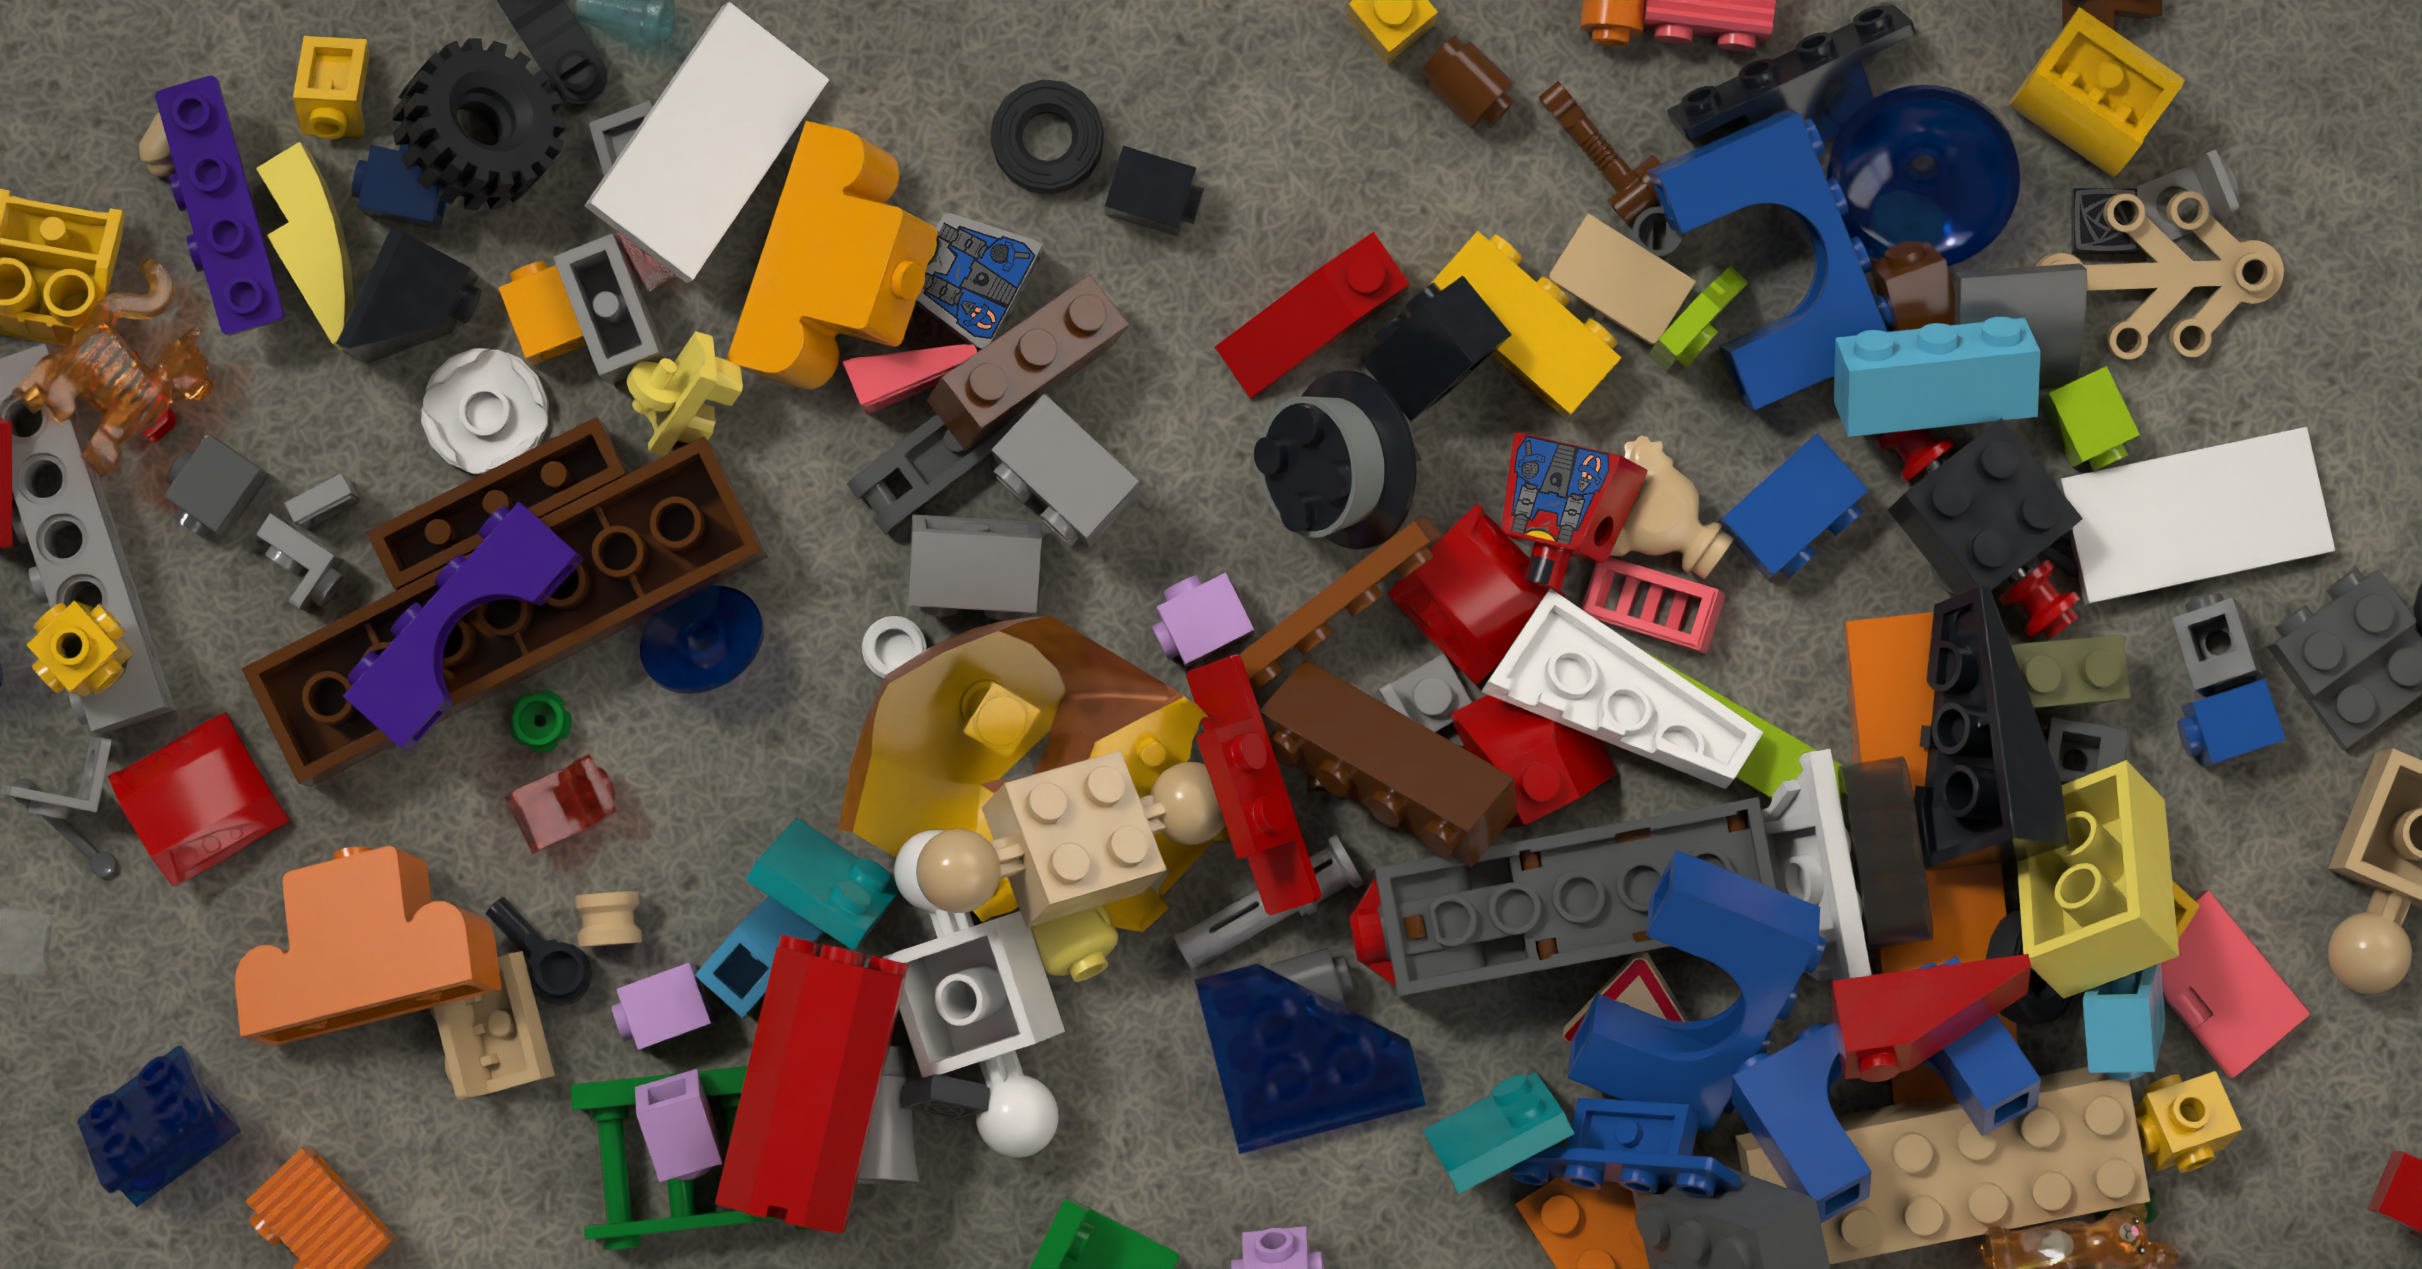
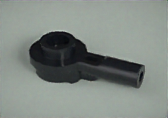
[486,897,592,1007]

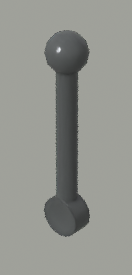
[12,778,117,877]

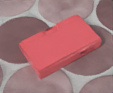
[2161,890,2310,1078]

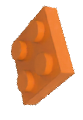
[1514,1178,1650,1269]

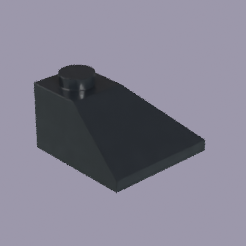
[336,226,482,364]

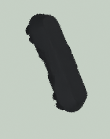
[497,0,608,104]

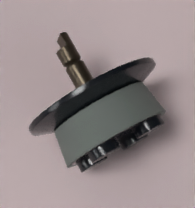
[1254,370,1422,549]

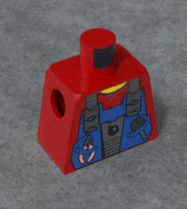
[1501,432,1648,591]

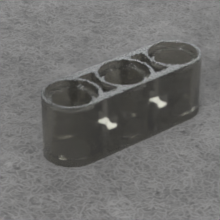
[1838,756,1933,951]

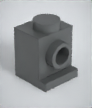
[2172,593,2266,697]
[2044,717,2129,785]

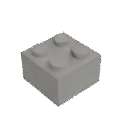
[991,393,1141,549]

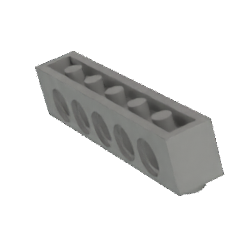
[0,343,176,734]

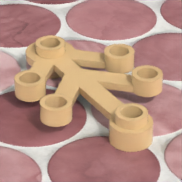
[2036,191,2284,359]

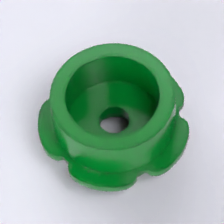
[509,690,572,753]

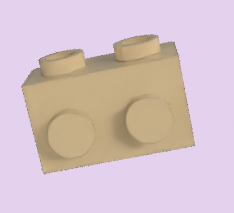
[430,951,555,1100]

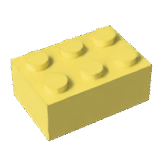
[2017,760,2179,999]

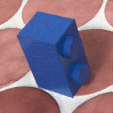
[1717,433,1869,580]

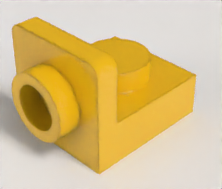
[293,36,370,140]

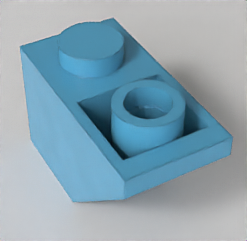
[695,896,825,1018]

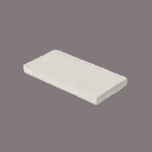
[585,2,829,283]
[2056,427,2335,605]

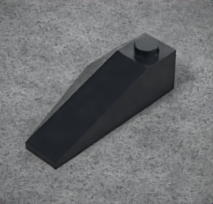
[1913,586,2069,871]

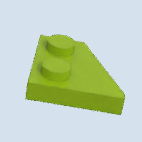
[1648,266,1749,371]

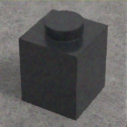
[1104,146,1205,237]

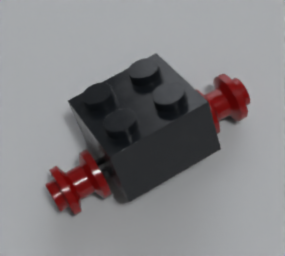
[1874,418,2083,640]

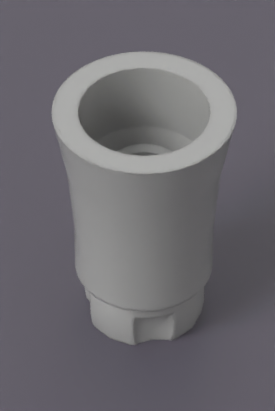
[857,1046,920,1184]

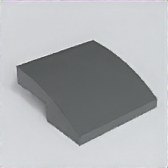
[1955,263,2087,386]

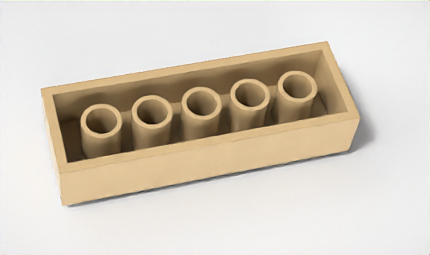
[1735,1067,2150,1264]

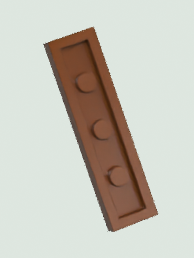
[1239,515,1442,693]

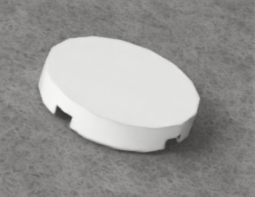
[421,348,549,474]

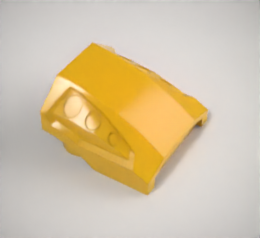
[0,189,125,348]

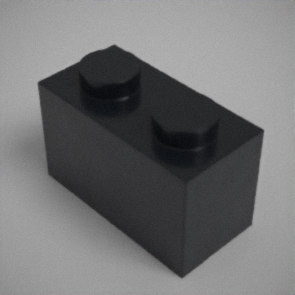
[1363,276,1512,422]

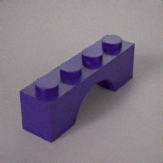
[343,502,584,752]

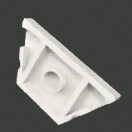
[1761,749,1871,981]

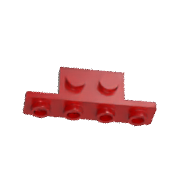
[1186,654,1322,915]

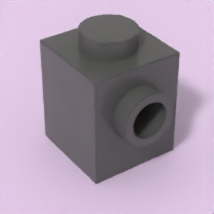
[163,433,270,538]

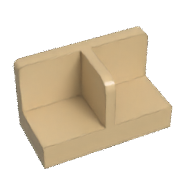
[1549,213,1696,345]

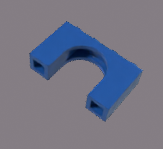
[1647,110,1894,410]
[1567,850,1826,1134]
[1732,956,2041,1223]

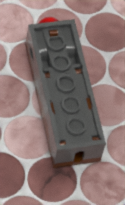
[1349,797,1776,997]

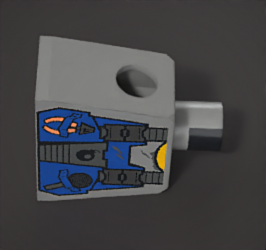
[915,212,1045,352]

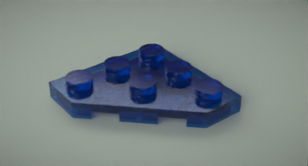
[1195,963,1426,1154]

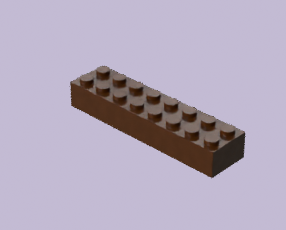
[241,436,768,787]

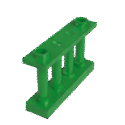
[570,1066,812,1250]

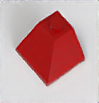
[1449,694,1617,829]

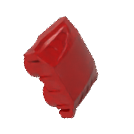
[1387,503,1566,686]
[108,712,291,887]

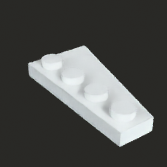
[1481,588,1763,789]

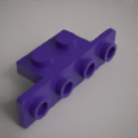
[155,75,285,336]

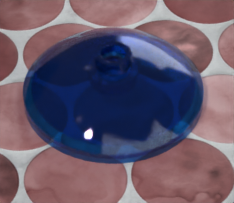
[1827,85,2020,266]

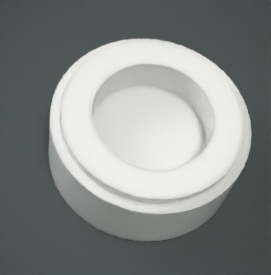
[862,616,927,679]

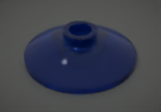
[640,585,764,694]

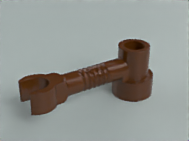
[1539,81,1661,229]

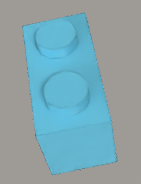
[2083,963,2166,1080]

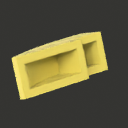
[256,142,354,351]

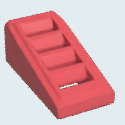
[843,344,977,414]
[1581,557,1726,655]

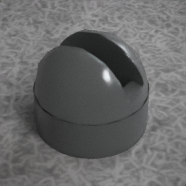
[1633,207,1685,260]

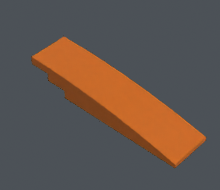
[1843,612,2018,1105]

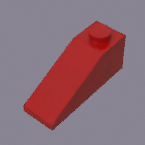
[1214,231,1410,399]
[1831,954,2031,1082]

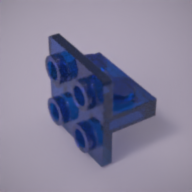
[77,1046,241,1208]

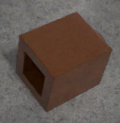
[1871,241,1955,332]

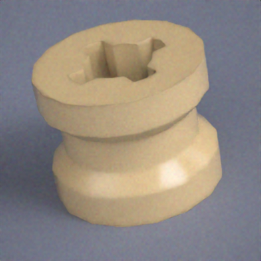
[575,891,642,947]

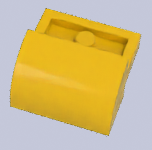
[2008,7,2185,177]

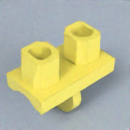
[627,331,743,456]

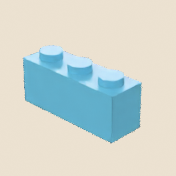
[1834,317,2041,437]

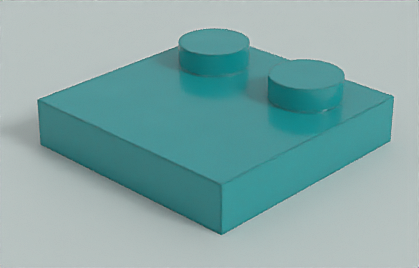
[745,817,900,951]
[1422,1071,1575,1194]

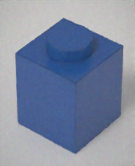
[2177,679,2286,766]

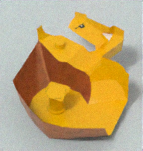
[837,615,1229,932]

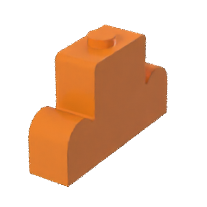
[235,846,502,1047]

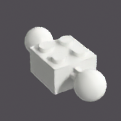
[882,830,1065,1158]

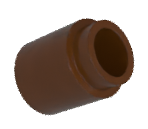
[1420,35,1515,129]

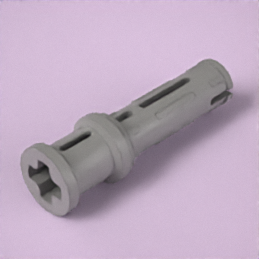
[1173,834,1364,972]

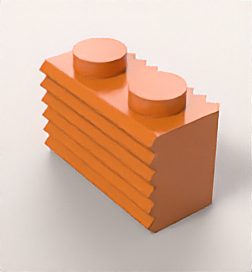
[246,1146,398,1269]

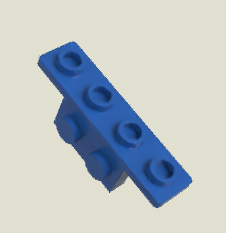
[1509,1098,1741,1198]

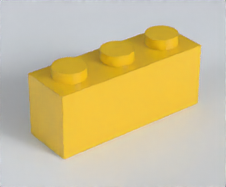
[1428,231,1622,421]

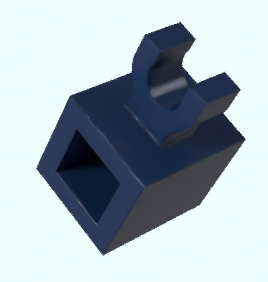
[351,144,447,231]

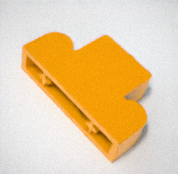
[726,121,938,389]

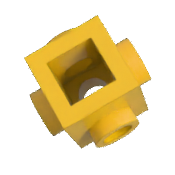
[26,600,134,697]
[2134,1071,2242,1173]

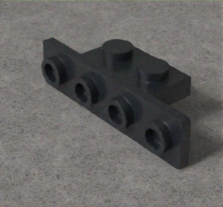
[1667,5,1916,142]

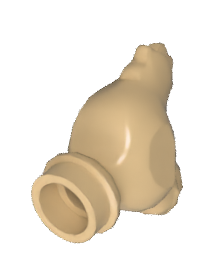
[1610,435,1734,580]

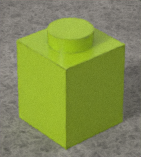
[2039,366,2140,471]

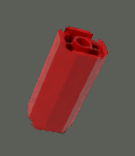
[715,934,909,1234]

